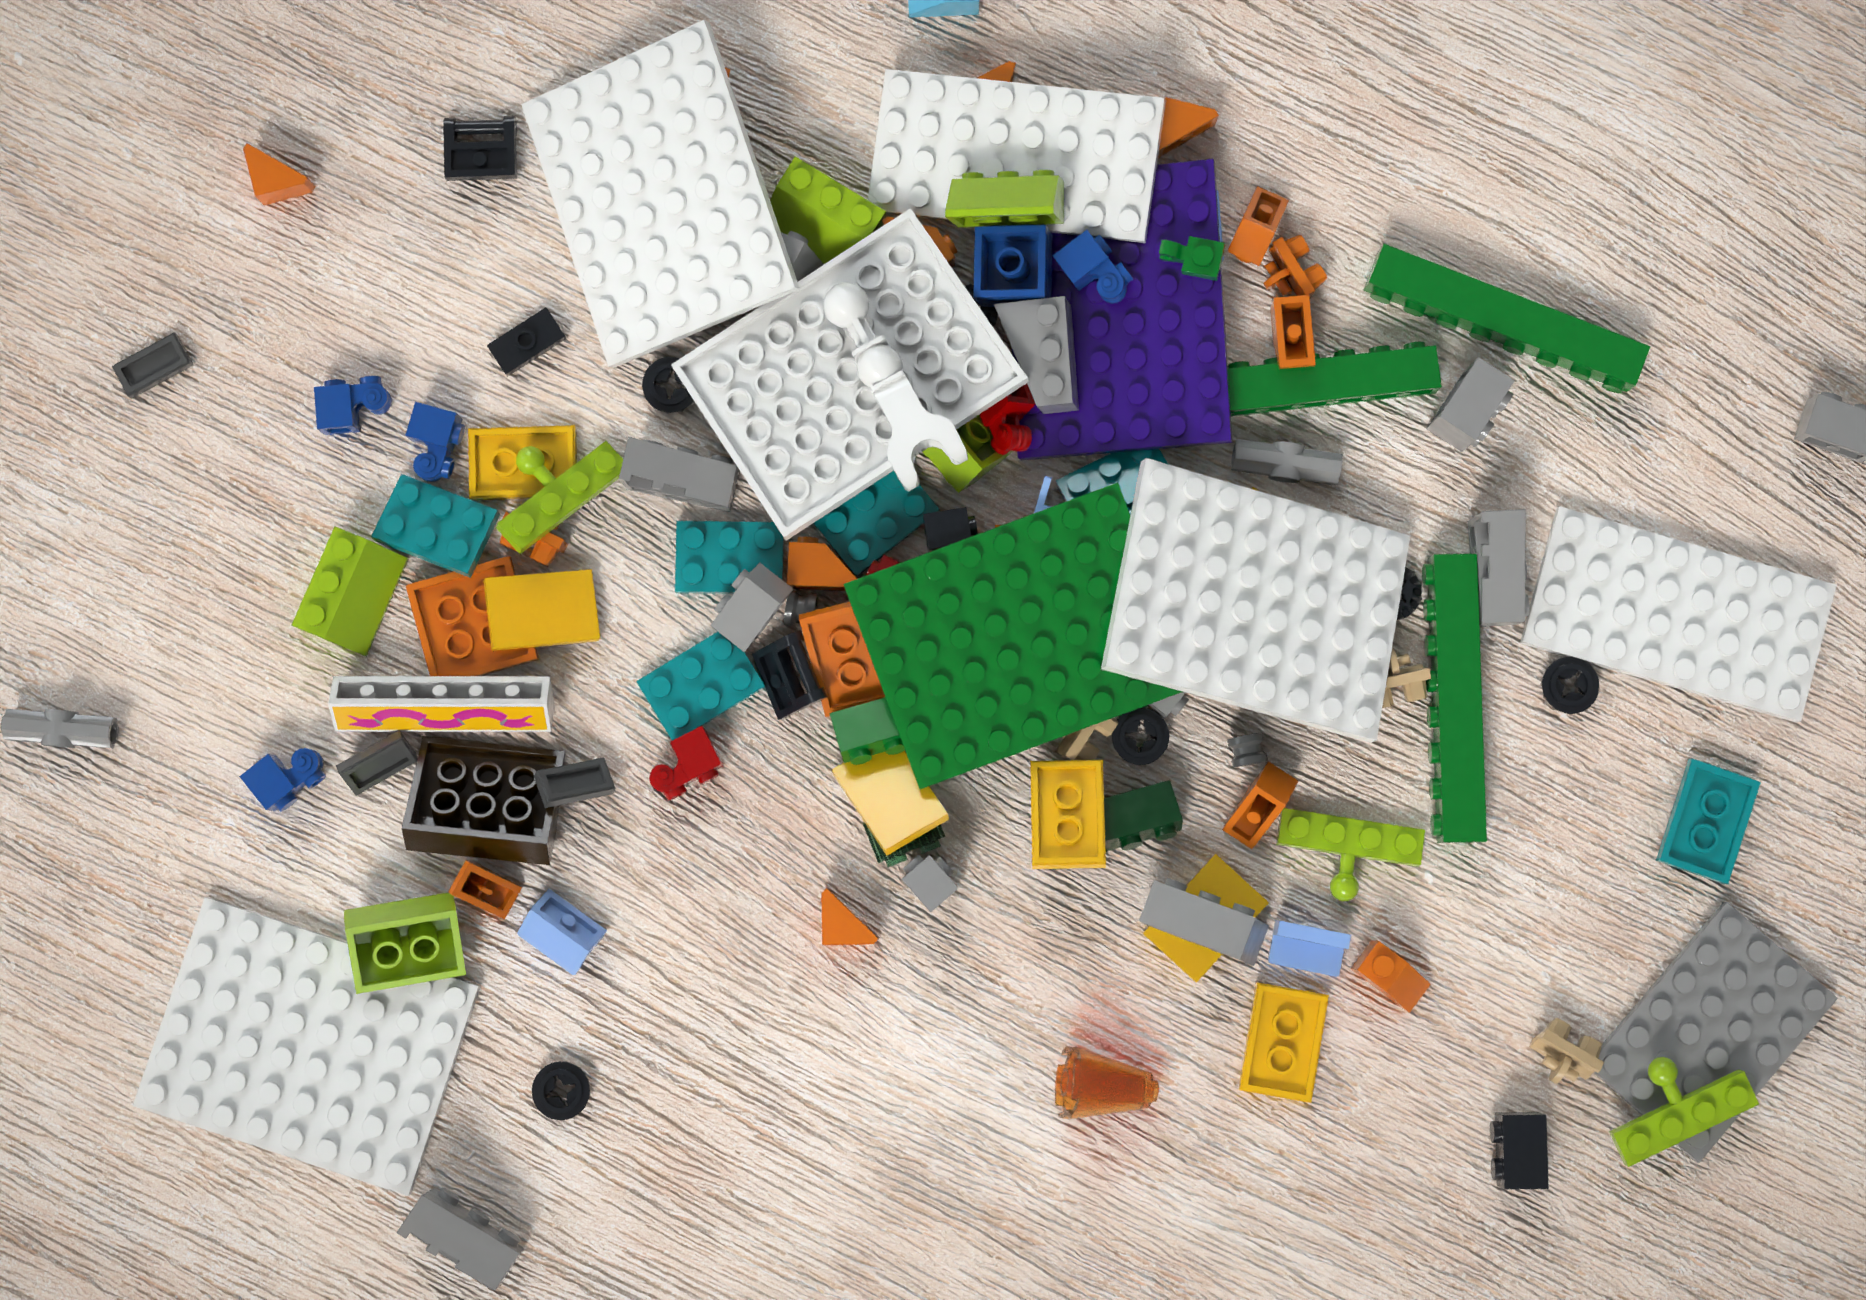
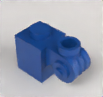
[1053,230,1133,304]
[314,376,392,435]
[405,402,465,482]
[239,748,326,812]

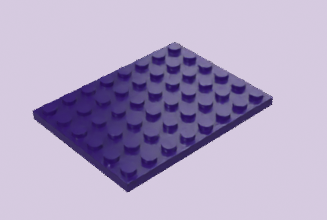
[1012,159,1232,461]

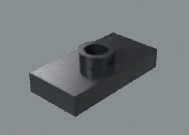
[487,307,567,377]

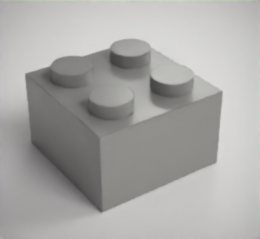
[1427,357,1515,452]

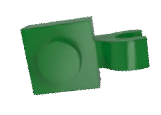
[1159,236,1225,281]

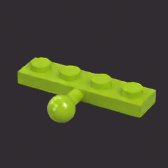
[496,441,623,554]
[1276,808,1425,901]
[1609,1057,1759,1167]

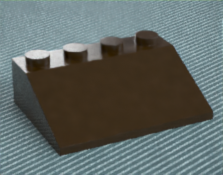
[401,736,566,865]

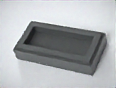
[112,332,194,399]
[336,730,418,796]
[534,757,615,808]

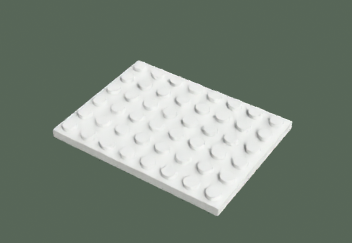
[521,20,800,368]
[671,208,1029,541]
[1101,458,1411,743]
[133,897,481,1196]

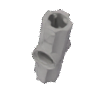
[1231,439,1343,485]
[1,709,119,749]

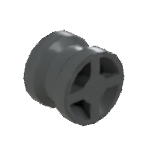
[784,590,818,626]
[1227,732,1268,768]

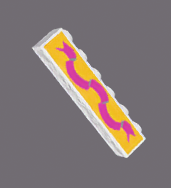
[328,676,554,732]

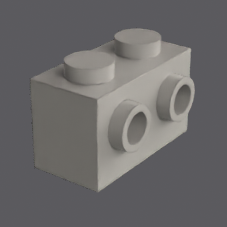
[1794,392,1866,463]
[710,563,793,652]
[902,855,958,912]

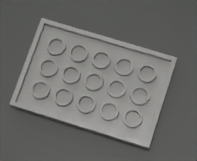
[1594,902,1838,1163]

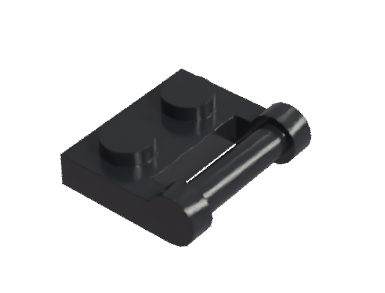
[443,116,517,181]
[752,630,828,720]

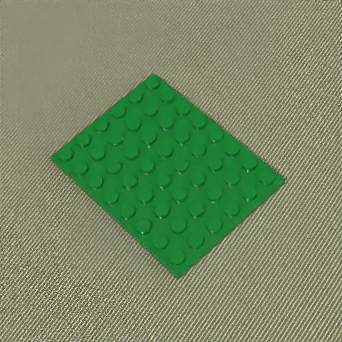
[843,482,1183,789]

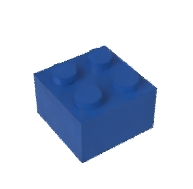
[973,225,1053,307]

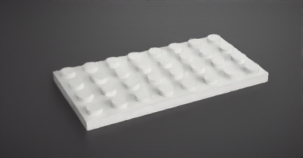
[868,69,1166,243]
[1520,506,1837,723]

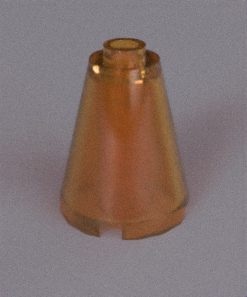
[1055,1045,1159,1120]

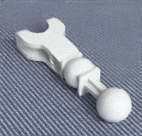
[823,282,968,491]

